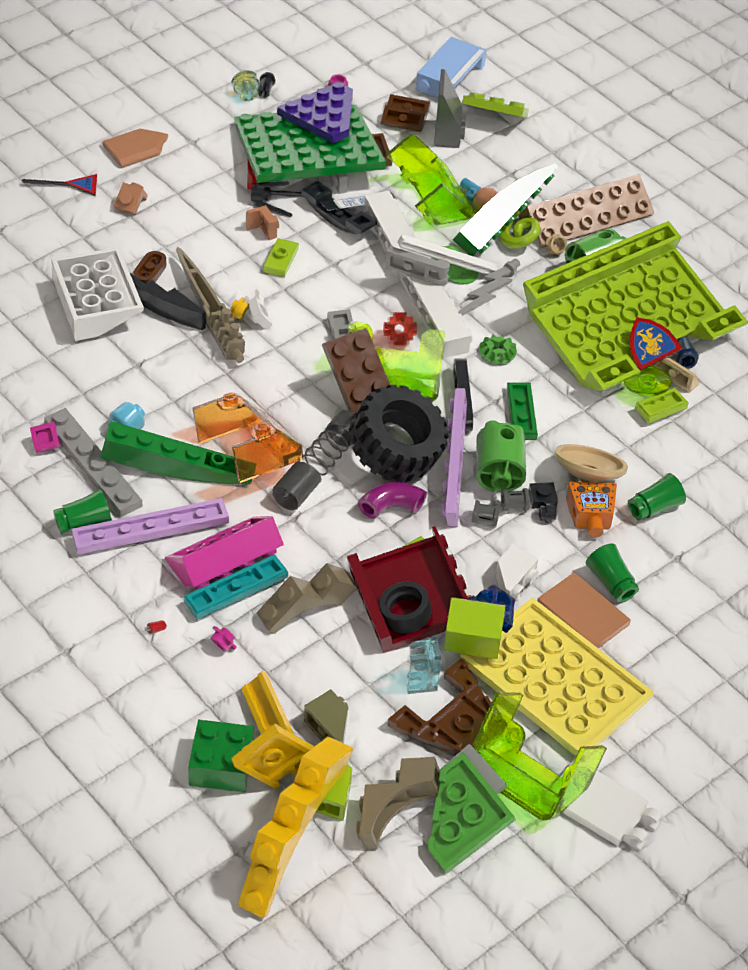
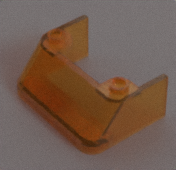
[192,392,303,483]

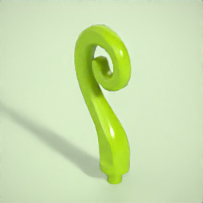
[499,185,541,249]

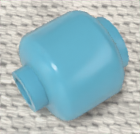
[108,402,145,429]

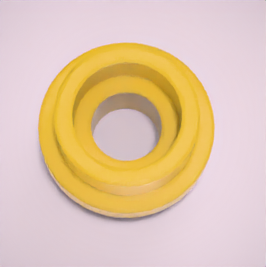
[230,297,249,320]

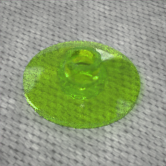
[624,366,672,396]

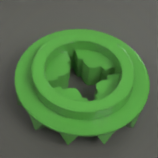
[479,334,517,364]

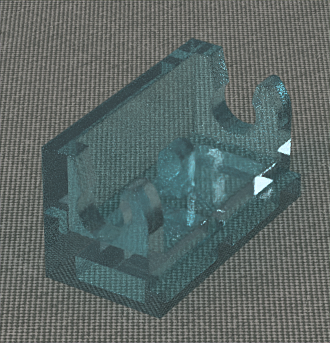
[407,637,442,694]

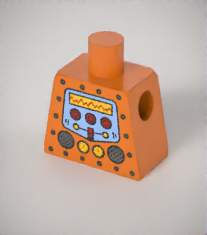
[566,482,617,537]

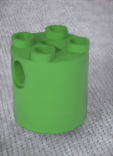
[565,228,626,264]
[476,420,526,493]

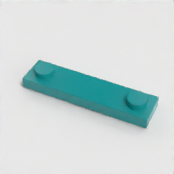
[184,554,288,620]

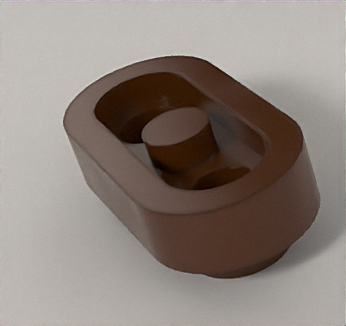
[134,251,167,284]

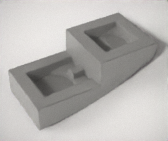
[327,309,357,339]

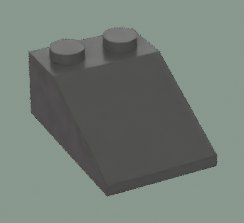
[434,69,466,148]

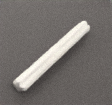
[398,234,497,275]

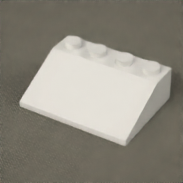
[51,247,144,341]

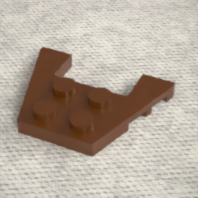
[387,659,505,756]

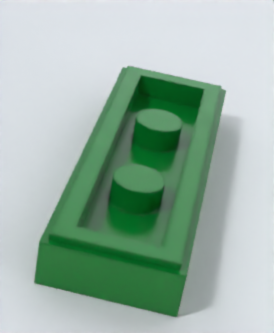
[506,382,538,440]

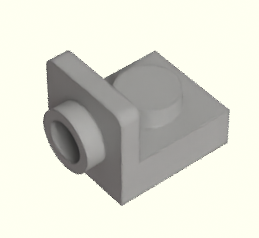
[318,173,348,194]

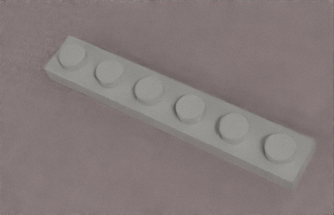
[44,408,143,517]

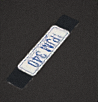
[321,192,396,210]

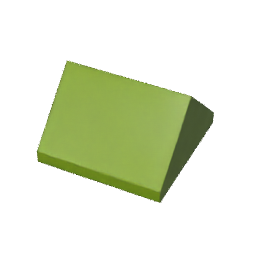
[444,597,505,659]

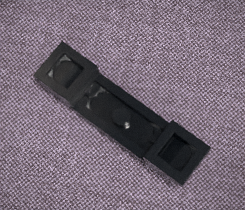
[301,181,377,234]

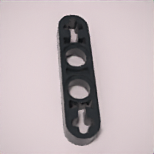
[453,358,473,431]

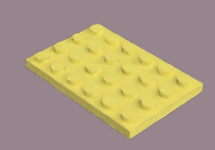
[459,597,654,761]

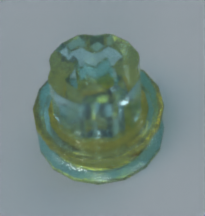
[231,70,259,101]

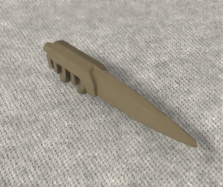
[176,247,245,363]

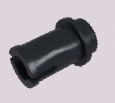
[257,72,276,98]

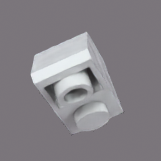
[495,544,539,608]

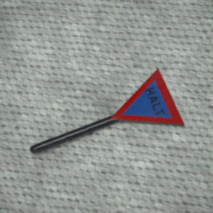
[22,174,97,196]

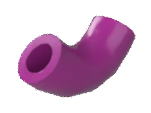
[357,482,427,518]

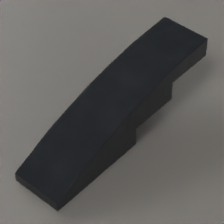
[130,273,206,330]

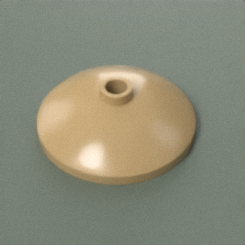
[554,444,628,482]

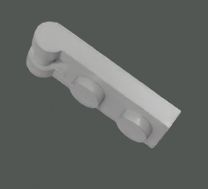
[386,246,450,286]

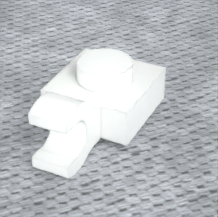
[244,289,272,329]

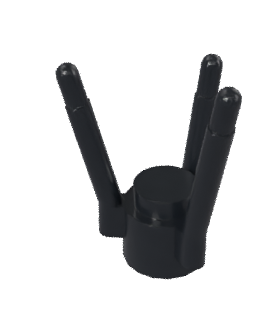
[251,181,304,217]

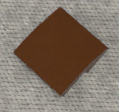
[381,94,430,132]

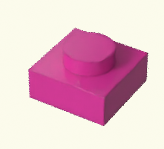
[30,422,61,453]

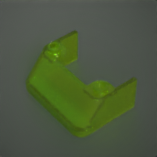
[386,132,476,226]
[472,692,607,821]

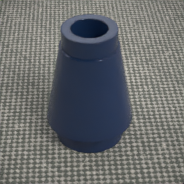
[676,337,699,369]

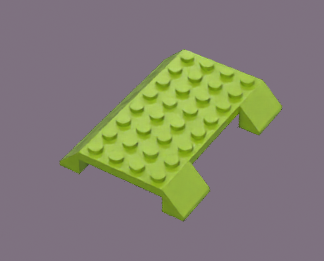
[523,221,748,391]

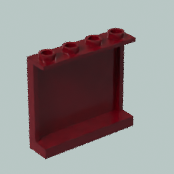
[347,526,474,653]

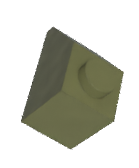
[304,689,348,743]

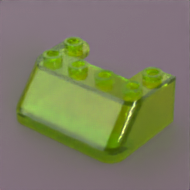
[348,321,445,402]

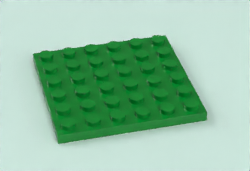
[234,104,386,183]

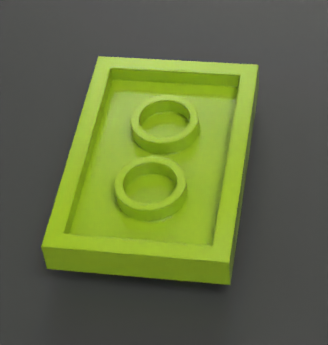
[462,92,529,117]

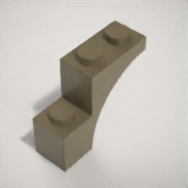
[257,563,358,633]
[356,757,440,850]

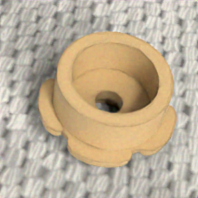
[546,233,567,255]

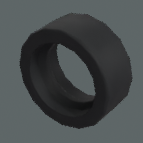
[379,582,432,633]

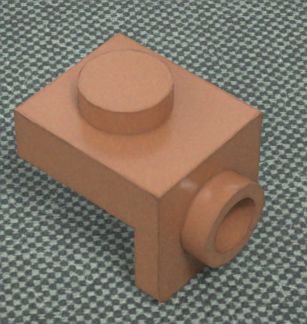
[113,182,148,215]
[246,205,279,240]

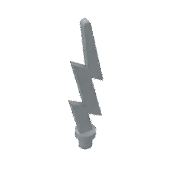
[458,259,520,316]

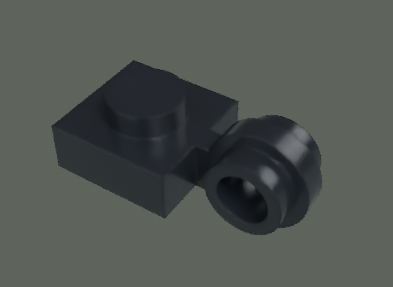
[528,482,558,523]

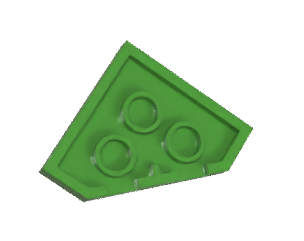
[427,752,516,874]

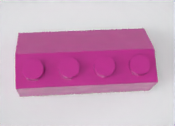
[165,516,284,589]

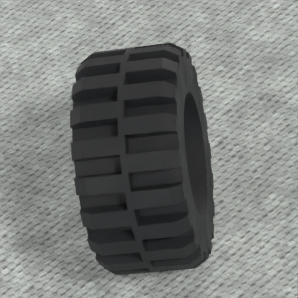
[349,385,449,482]

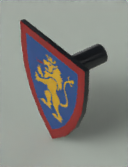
[630,317,682,371]

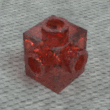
[383,312,417,345]

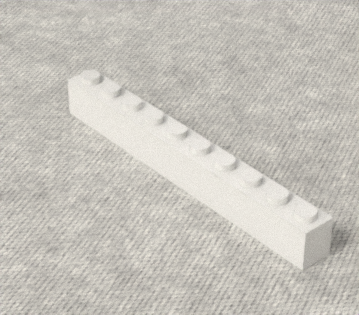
[364,191,473,358]

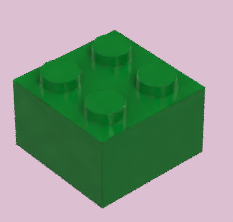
[188,719,254,793]

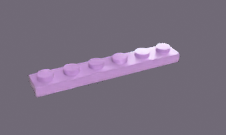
[441,388,467,527]
[71,498,229,555]

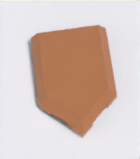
[102,128,168,168]

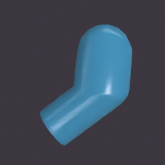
[460,178,481,202]

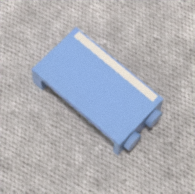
[416,37,487,98]

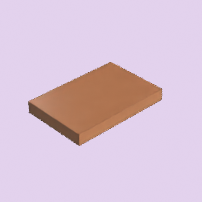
[537,572,631,648]

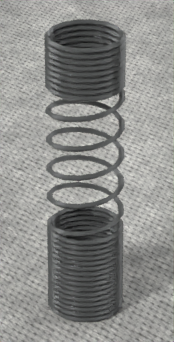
[272,410,355,510]

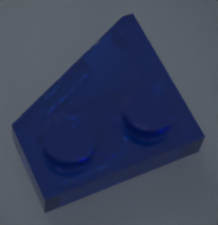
[468,584,515,633]

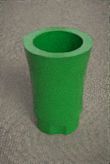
[627,473,686,521]
[53,489,112,534]
[586,543,639,602]

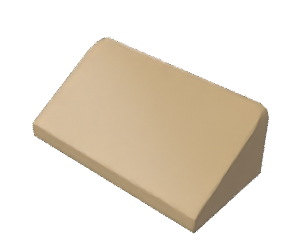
[652,357,699,393]

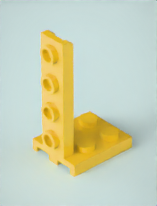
[231,671,315,789]

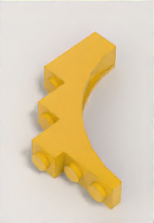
[237,737,353,919]

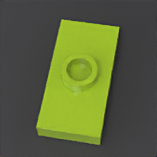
[263,238,299,277]
[635,388,689,424]

